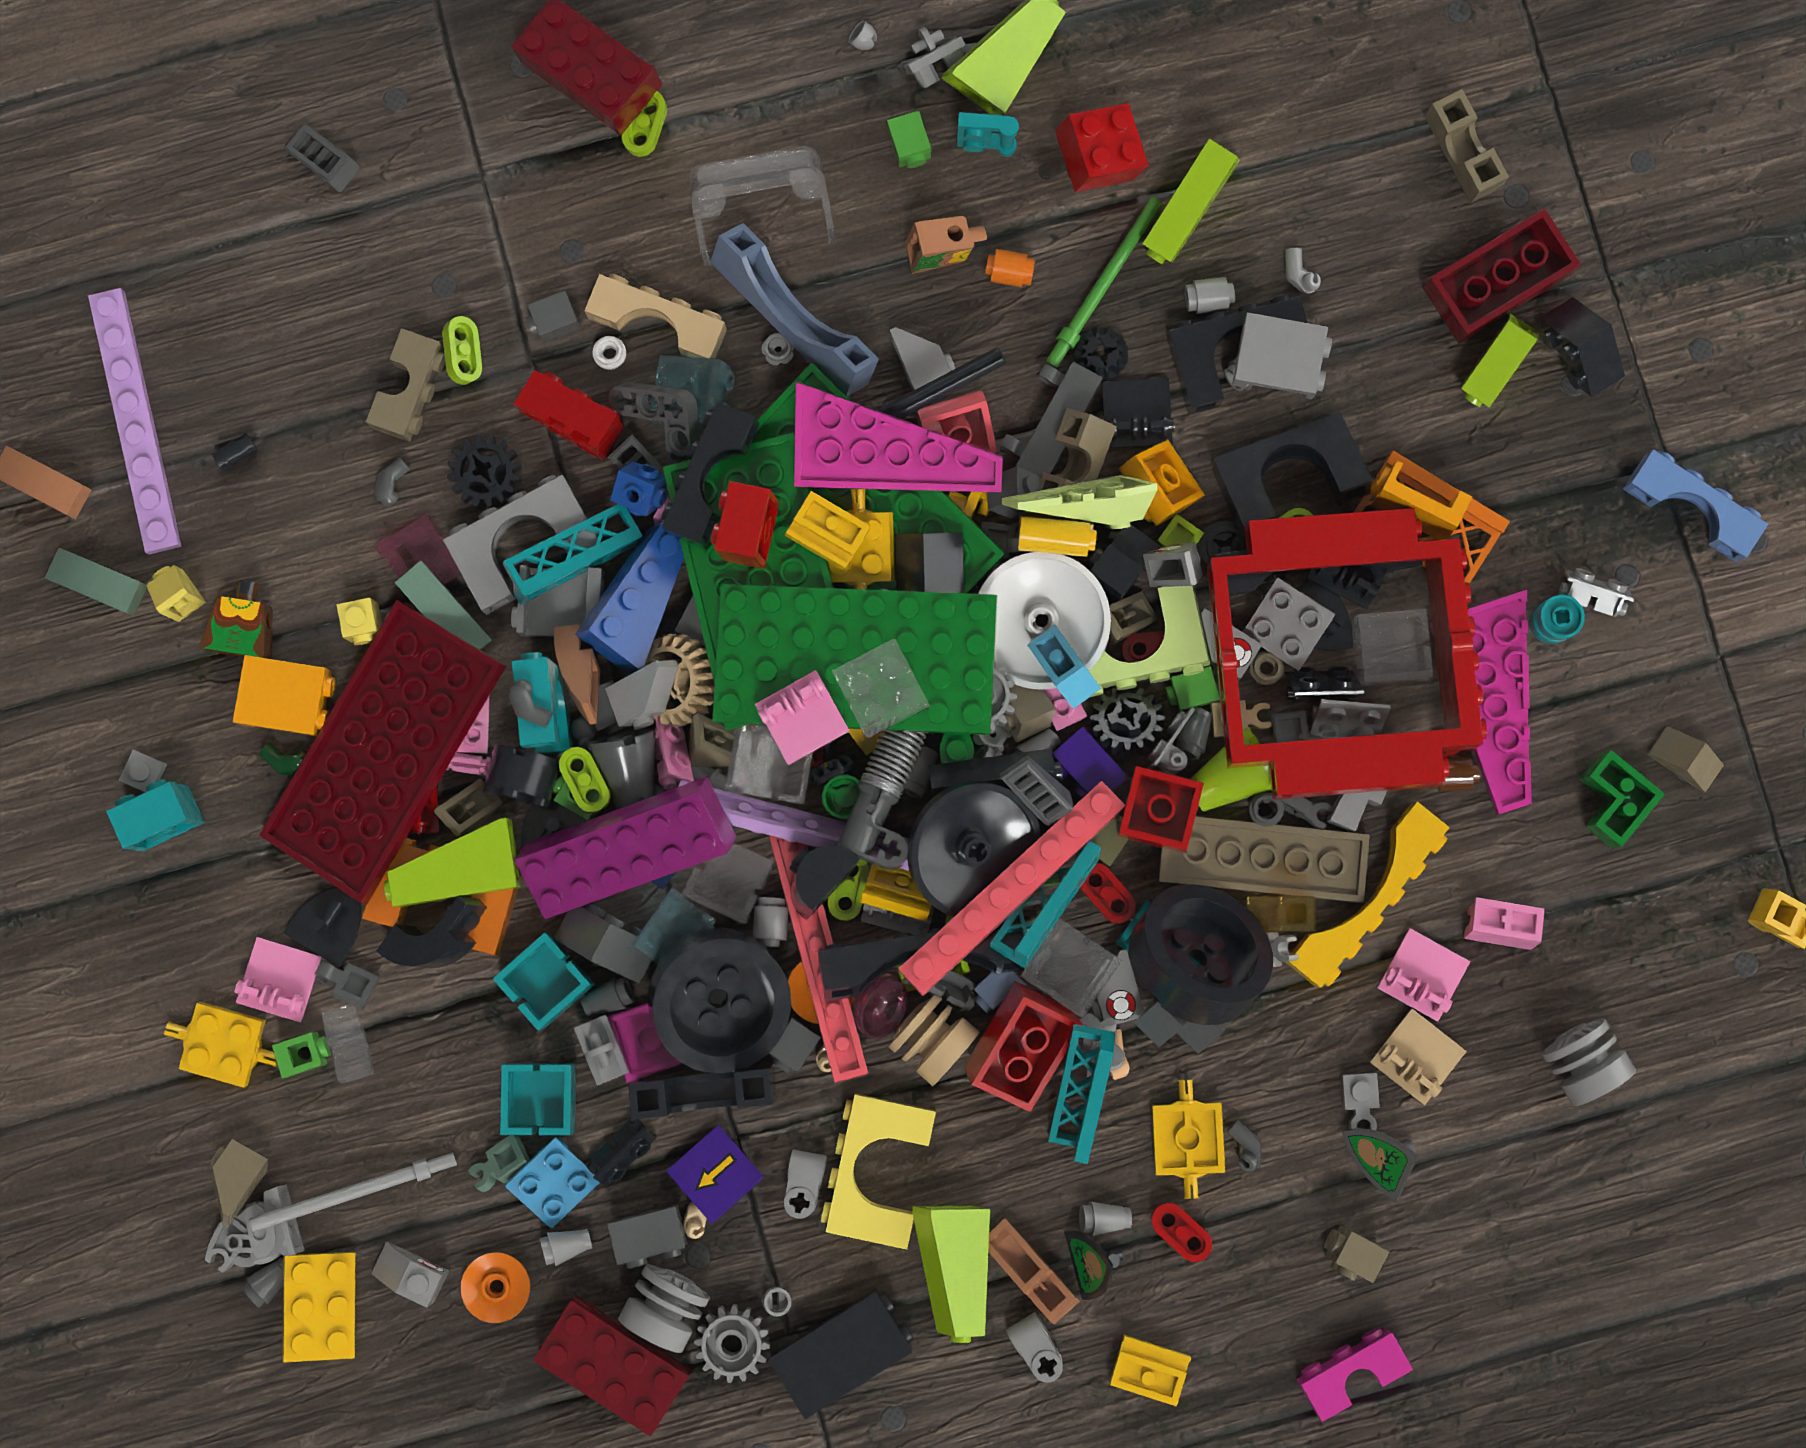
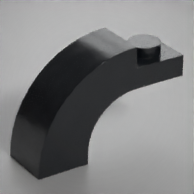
[376,896,487,968]

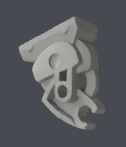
[205,1184,305,1272]

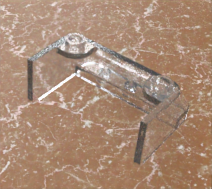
[689,146,836,266]

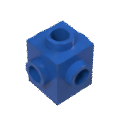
[610,462,668,516]

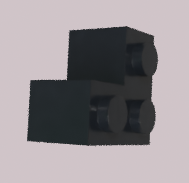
[1539,297,1625,397]
[1086,524,1160,603]

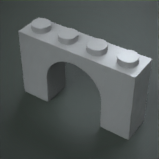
[443,475,601,615]

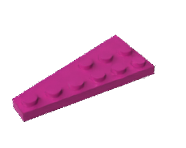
[794,382,1003,492]
[1428,590,1532,815]

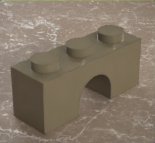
[1425,89,1509,203]
[366,328,445,442]
[1040,408,1117,522]

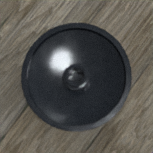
[907,781,1042,917]

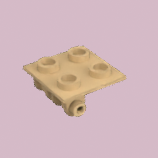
[1370,1008,1467,1105]

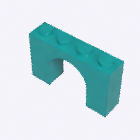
[512,652,573,756]

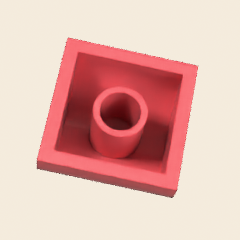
[916,390,997,453]

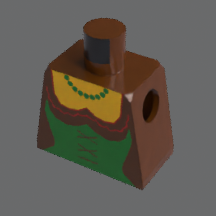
[199,580,273,659]

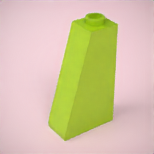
[941,0,1066,115]
[1143,139,1240,264]
[384,818,522,907]
[912,1205,990,1343]

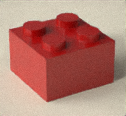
[1055,103,1149,193]
[711,481,780,569]
[1119,766,1204,854]

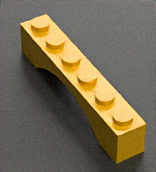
[1285,801,1450,988]

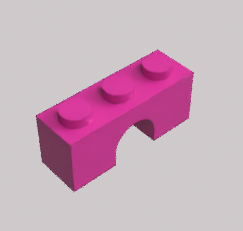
[1296,1327,1413,1422]

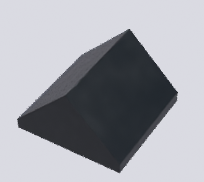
[895,532,965,593]

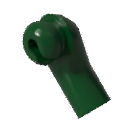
[259,743,307,775]

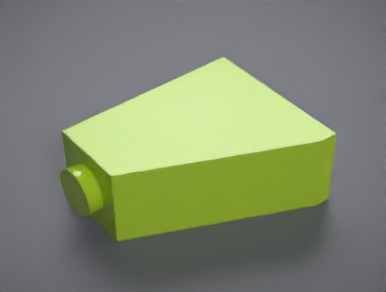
[1461,313,1538,408]

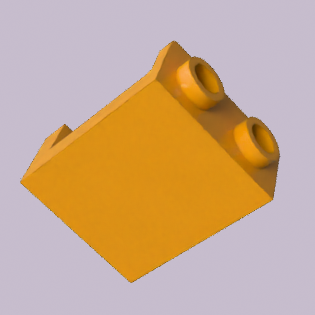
[1370,460,1472,540]
[233,655,336,737]

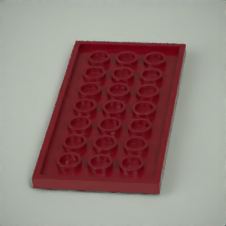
[259,600,506,904]

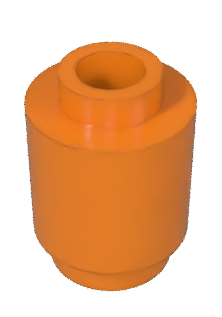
[985,249,1035,288]

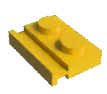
[785,491,871,571]
[860,865,931,922]
[1109,1334,1191,1406]

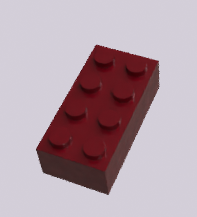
[511,0,662,136]
[1423,208,1581,344]
[533,1295,692,1437]

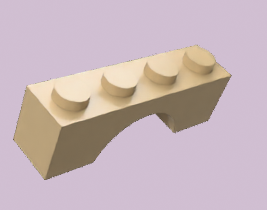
[584,274,727,366]

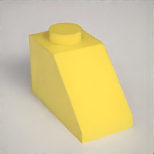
[146,565,206,622]

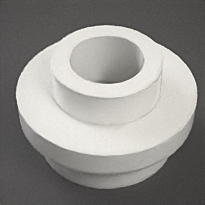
[593,336,626,370]

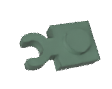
[468,1135,530,1192]

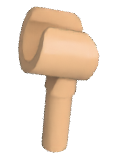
[1110,1029,1130,1080]

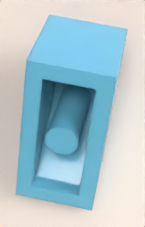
[1027,625,1101,709]

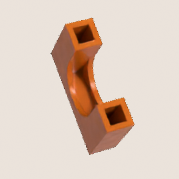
[362,837,522,955]

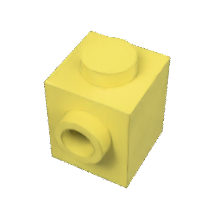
[336,598,382,645]

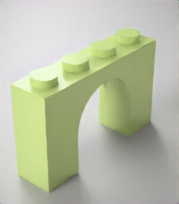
[1089,585,1211,697]

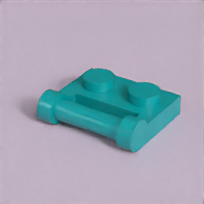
[957,112,1019,157]

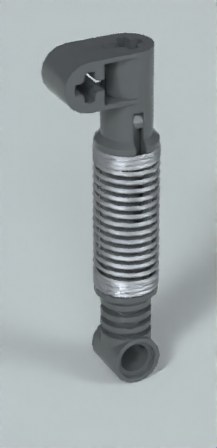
[837,730,929,871]

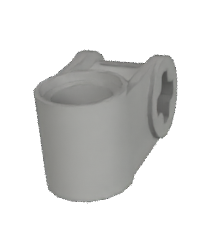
[784,1149,827,1219]
[1006,1312,1063,1383]

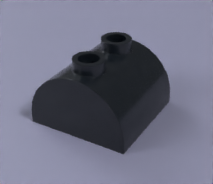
[789,845,860,921]

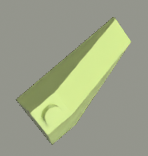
[1002,475,1157,529]

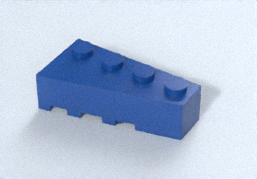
[575,522,684,675]

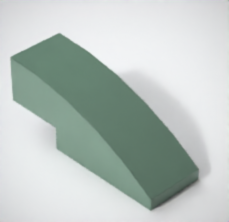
[45,548,147,616]
[395,560,492,650]

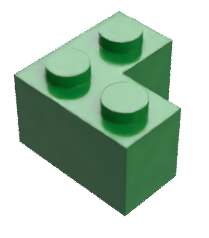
[1579,750,1665,849]

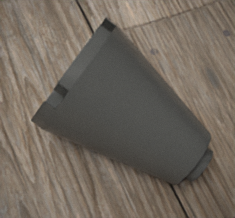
[587,728,655,810]

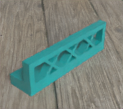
[503,504,643,605]
[990,841,1101,968]
[1048,1024,1115,1164]

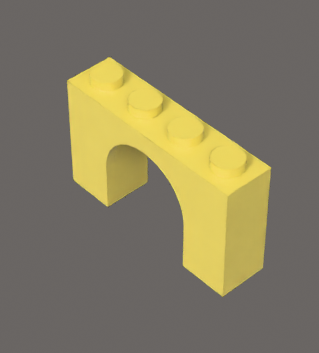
[821,1093,936,1250]

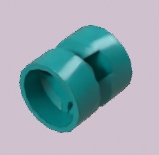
[1529,595,1585,644]

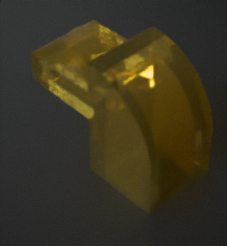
[1247,896,1316,932]

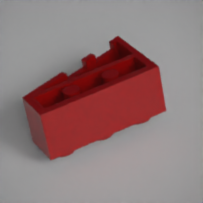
[513,370,624,462]

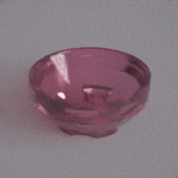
[853,977,908,1039]

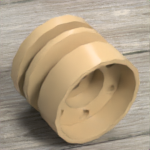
[889,995,980,1086]

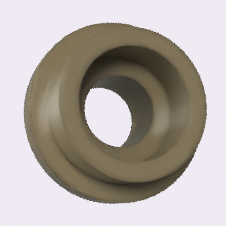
[1249,651,1284,685]

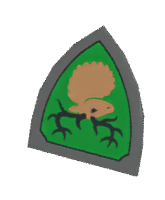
[1342,1128,1418,1202]

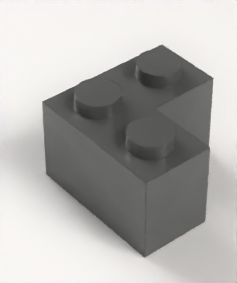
[554,903,658,983]
[1135,997,1232,1054]

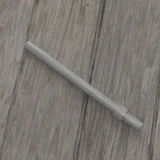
[249,1152,457,1232]

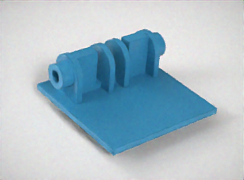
[504,1137,600,1229]

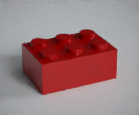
[964,981,1083,1112]

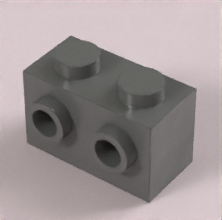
[607,1203,688,1269]

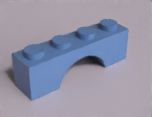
[1623,449,1768,563]

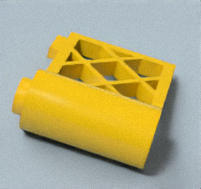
[1018,512,1097,557]

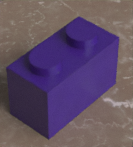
[1052,727,1129,799]

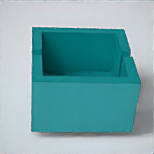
[493,932,595,1031]
[500,1063,576,1135]

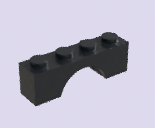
[661,402,760,549]

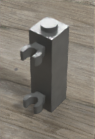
[1000,362,1103,479]

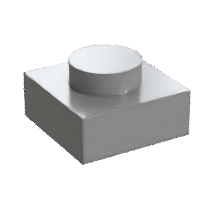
[119,750,167,792]

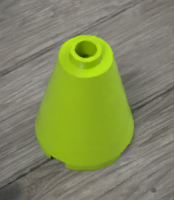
[1190,727,1271,812]

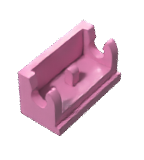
[1464,897,1544,950]

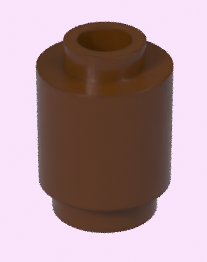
[1430,756,1480,792]

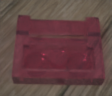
[375,514,461,604]

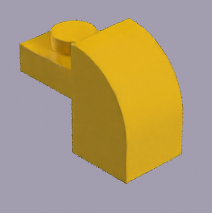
[1748,888,1806,949]

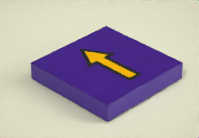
[666,1125,764,1224]

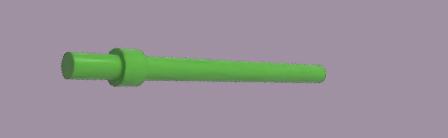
[1045,197,1162,369]

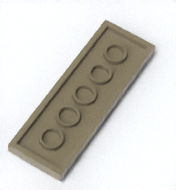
[1158,817,1370,903]

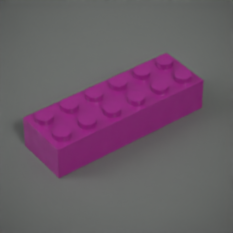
[514,776,736,919]

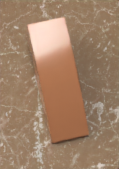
[0,446,92,520]
[554,624,600,724]
[988,1218,1080,1325]

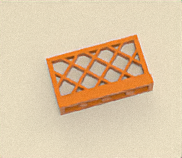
[1353,451,1510,584]

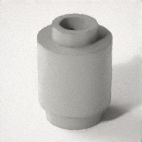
[1185,277,1235,314]
[753,897,788,947]

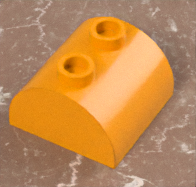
[1119,440,1205,526]

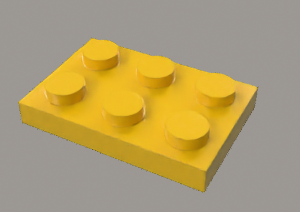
[282,1252,355,1362]

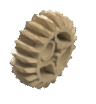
[644,634,715,726]

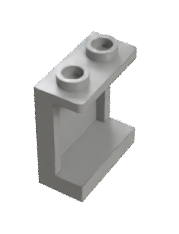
[1232,312,1332,399]
[511,565,605,638]

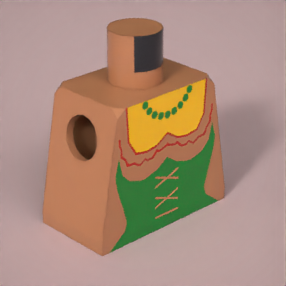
[904,216,987,274]

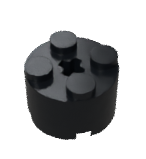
[483,744,559,808]

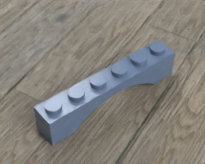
[710,223,879,396]

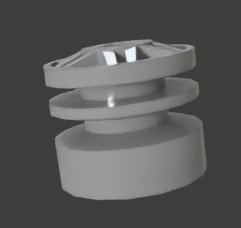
[1541,1018,1636,1106]
[618,1264,710,1353]

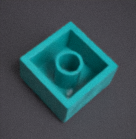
[106,779,205,852]

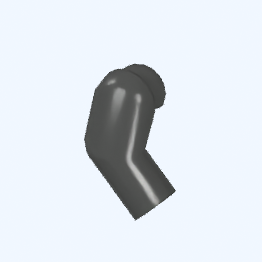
[509,680,553,728]

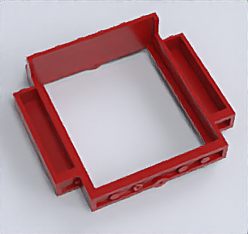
[1207,508,1487,800]

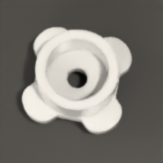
[973,722,1011,752]

